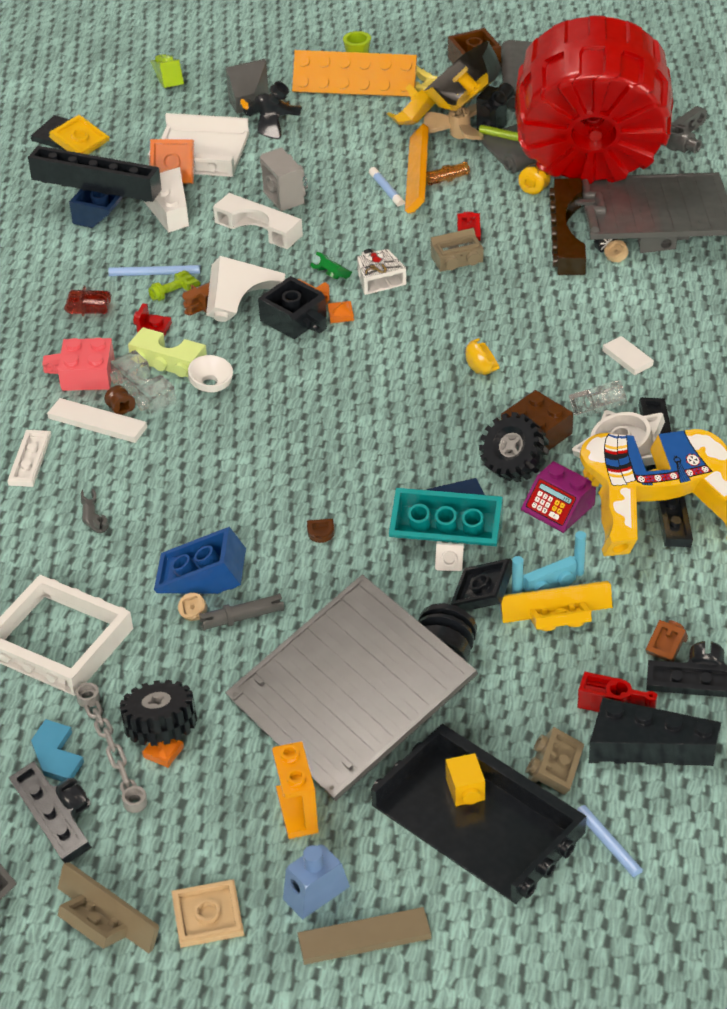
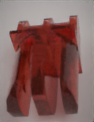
[64,285,112,316]

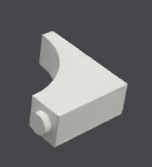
[206,256,285,322]

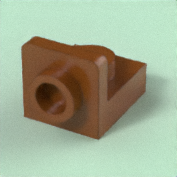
[646,620,688,662]

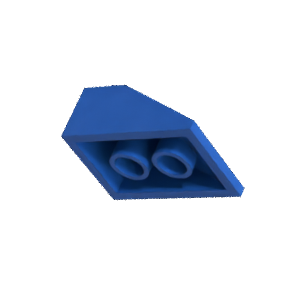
[154,526,246,594]

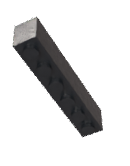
[28,146,162,202]

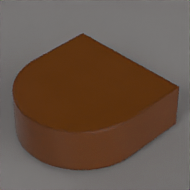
[307,519,334,543]

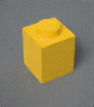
[446,753,485,807]

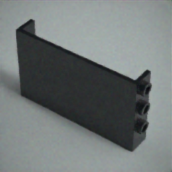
[371,724,587,904]

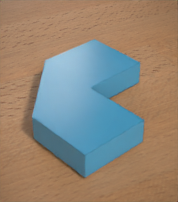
[31,719,84,782]

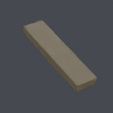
[297,907,431,965]

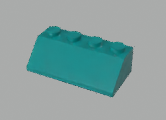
[389,488,504,546]

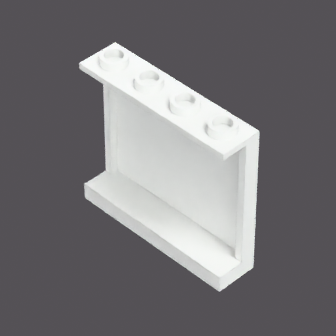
[147,113,249,177]

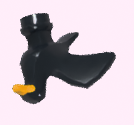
[240,81,302,140]

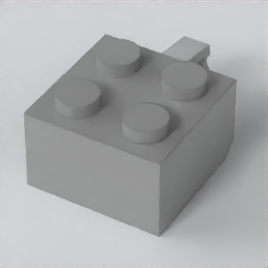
[260,147,306,211]

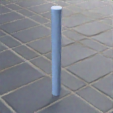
[108,265,201,276]

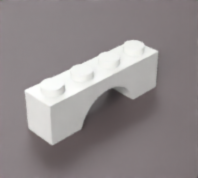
[213,193,303,249]

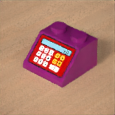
[521,461,596,533]

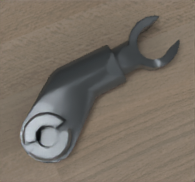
[81,489,109,533]

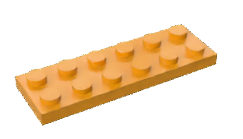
[292,50,417,97]

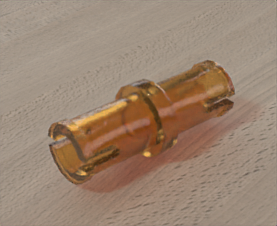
[426,162,470,186]

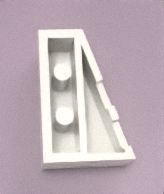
[144,167,189,232]

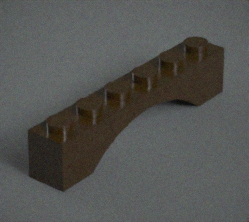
[549,178,586,275]

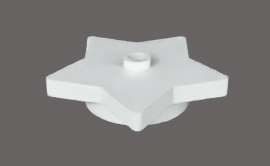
[572,410,665,466]

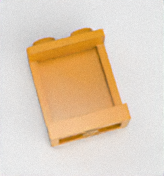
[272,741,319,839]

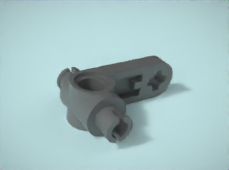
[666,106,707,154]

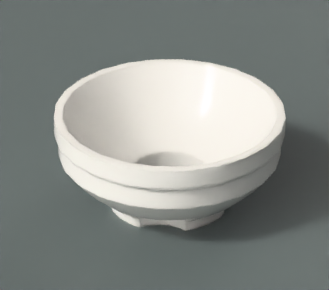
[188,355,233,393]

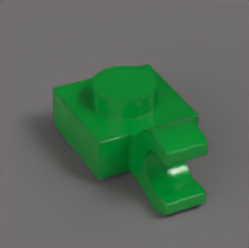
[310,252,352,280]

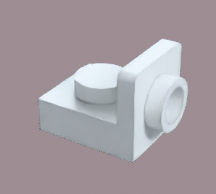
[435,541,464,571]

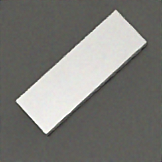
[8,430,51,487]

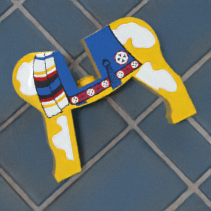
[580,429,727,556]

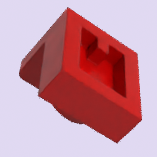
[457,211,481,241]
[133,303,172,337]

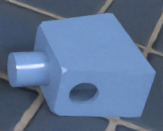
[283,845,350,920]

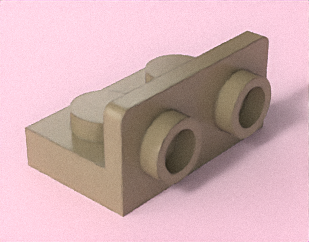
[526,727,584,795]

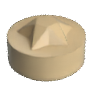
[604,240,629,262]
[178,593,207,621]

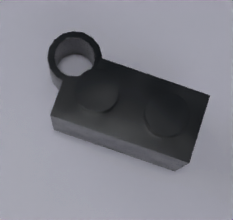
[476,82,515,135]

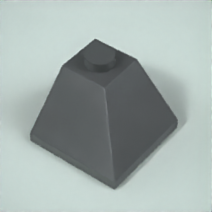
[226,59,269,114]

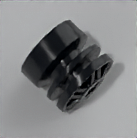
[418,603,477,663]

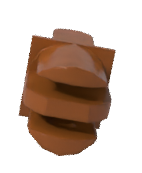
[182,282,210,315]

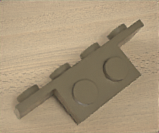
[57,862,159,954]

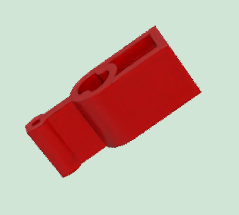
[577,671,658,712]

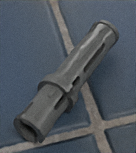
[199,593,284,631]

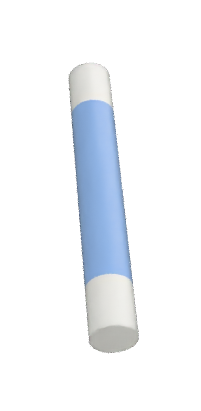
[369,167,405,207]

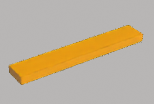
[405,123,429,213]

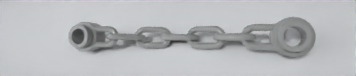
[76,683,148,813]

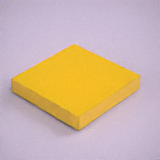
[49,115,110,155]

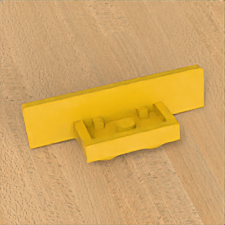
[501,581,613,631]

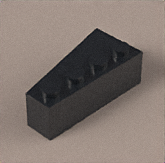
[588,698,722,766]

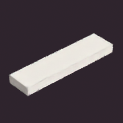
[47,398,147,443]

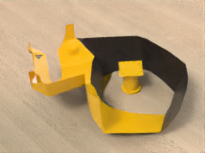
[386,40,501,125]

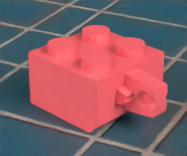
[42,338,115,391]

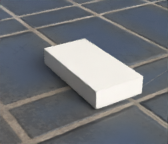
[602,336,654,375]

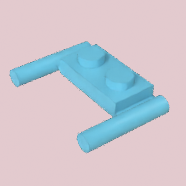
[512,531,586,594]

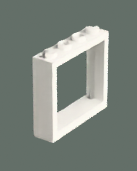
[0,575,133,696]

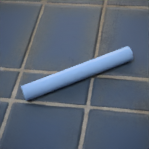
[577,805,643,877]

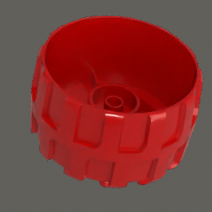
[515,15,673,184]

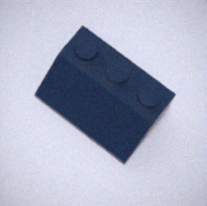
[69,189,123,228]

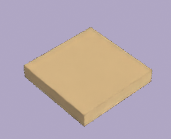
[171,879,244,948]

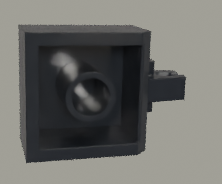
[258,276,327,340]

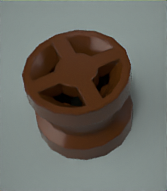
[104,385,136,415]

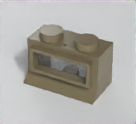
[431,228,483,272]

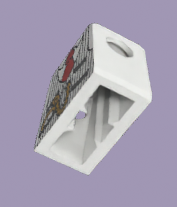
[357,248,406,295]

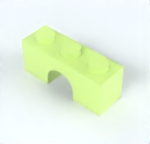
[128,327,207,377]

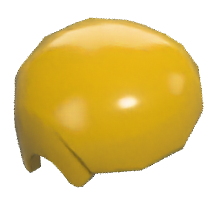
[465,338,500,375]

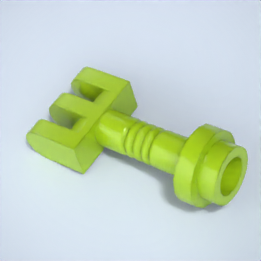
[148,271,201,301]

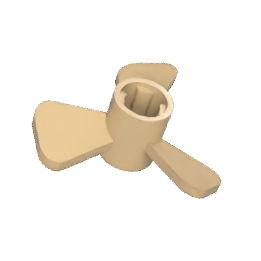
[424,104,484,140]

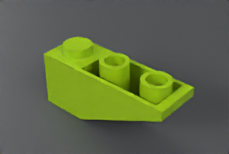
[150,54,184,88]

